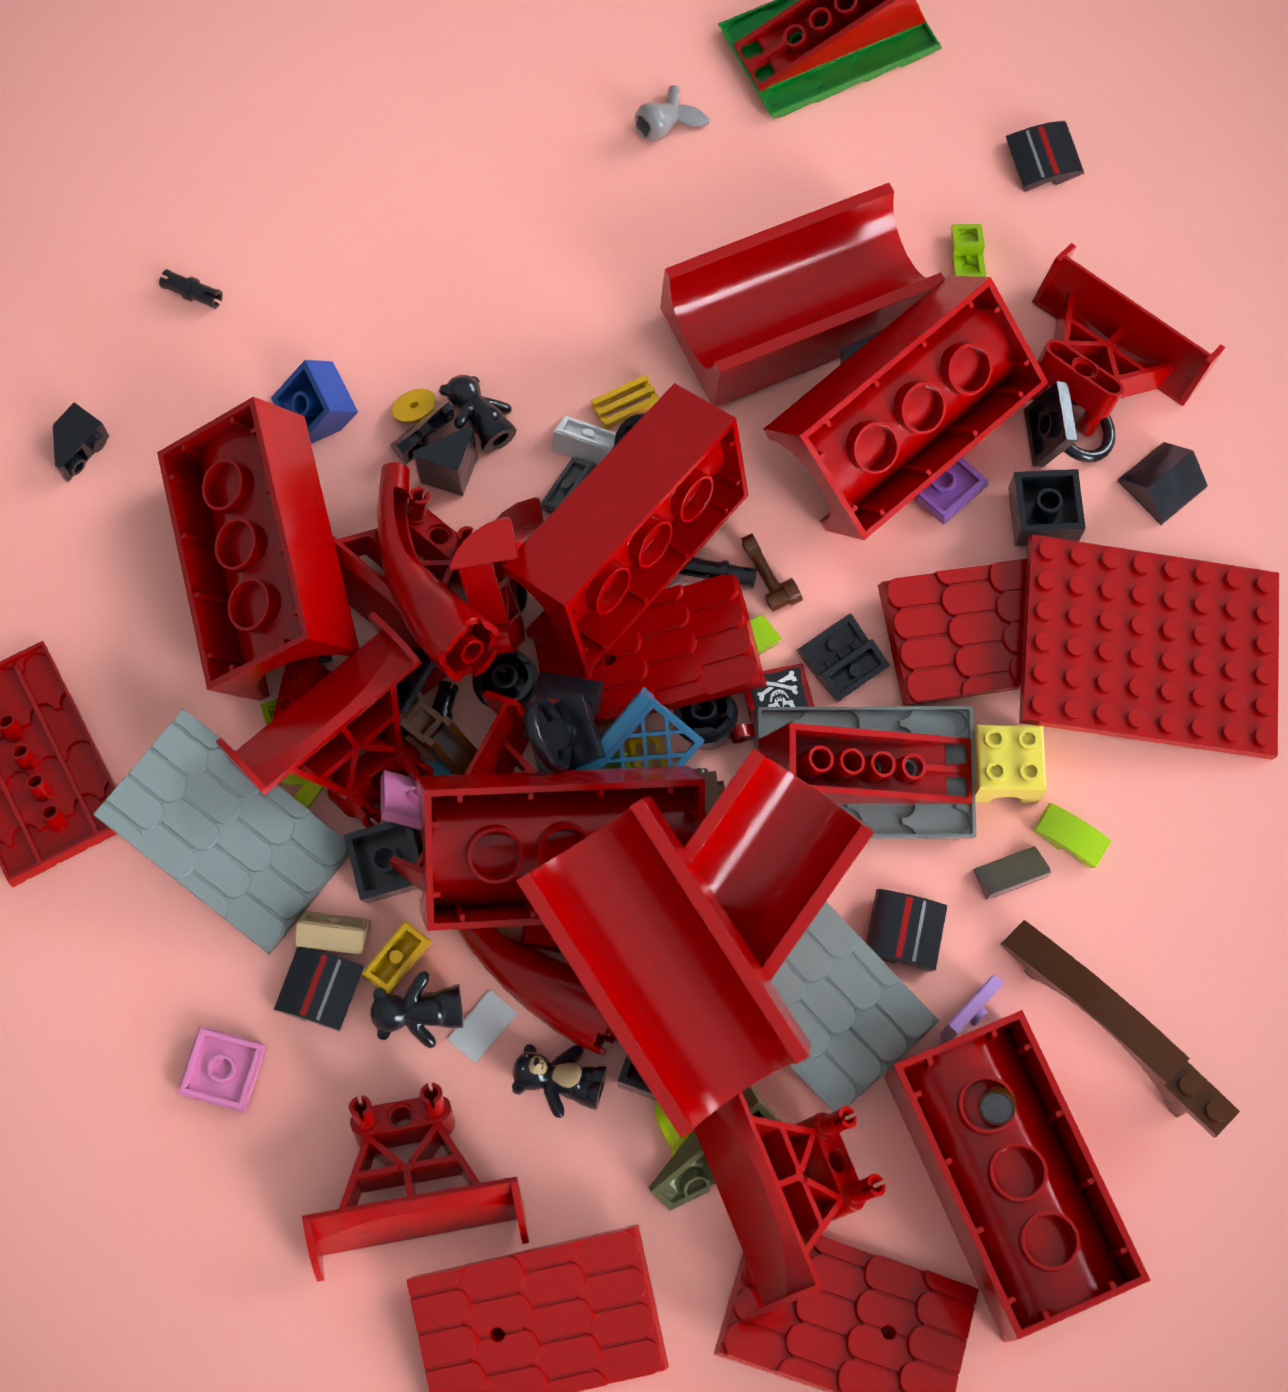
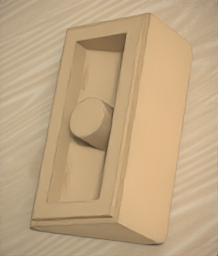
[295,911,371,954]

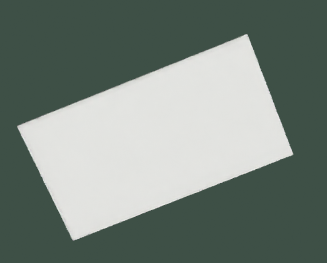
[447,990,518,1063]

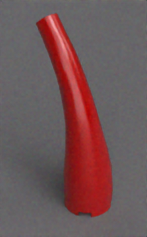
[377,462,500,682]
[457,928,616,1056]

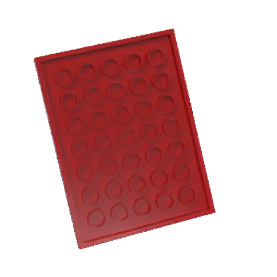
[1019,534,1280,760]

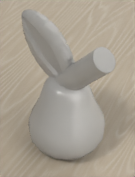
[634,85,710,142]

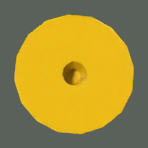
[391,389,436,423]

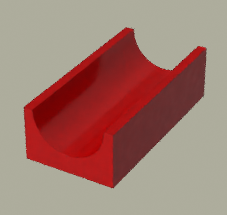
[660,182,945,407]
[763,276,1049,540]
[503,383,749,676]
[157,396,359,701]
[684,748,874,981]
[417,766,706,931]
[516,796,811,1138]
[884,1010,1151,1342]

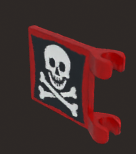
[731,663,815,744]

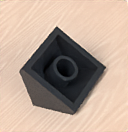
[412,425,478,496]
[1118,442,1208,526]

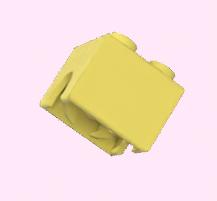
[973,725,1046,803]

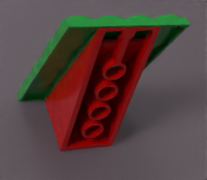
[718,0,942,119]

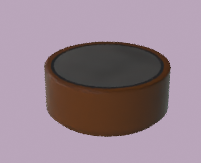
[979,1086,1016,1125]

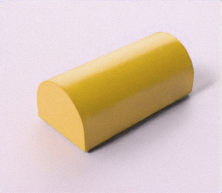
[361,920,432,994]

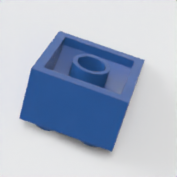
[271,360,358,444]

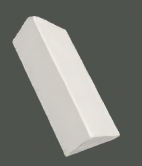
[551,416,616,465]

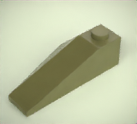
[648,1085,783,1210]

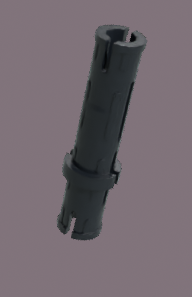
[679,557,757,589]

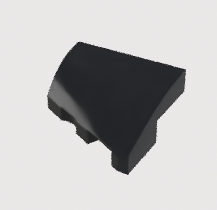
[390,401,455,465]

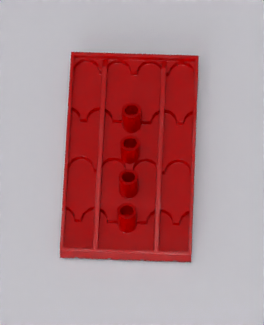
[877,558,1027,706]
[531,574,767,727]
[0,641,116,888]
[406,1224,669,1392]
[713,1236,979,1392]

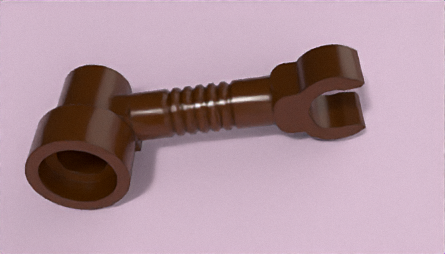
[741,533,803,612]

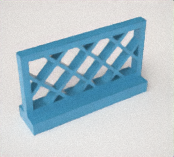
[573,687,704,770]

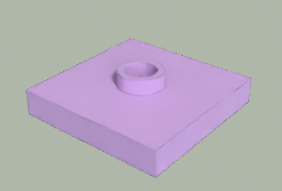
[940,975,1004,1042]

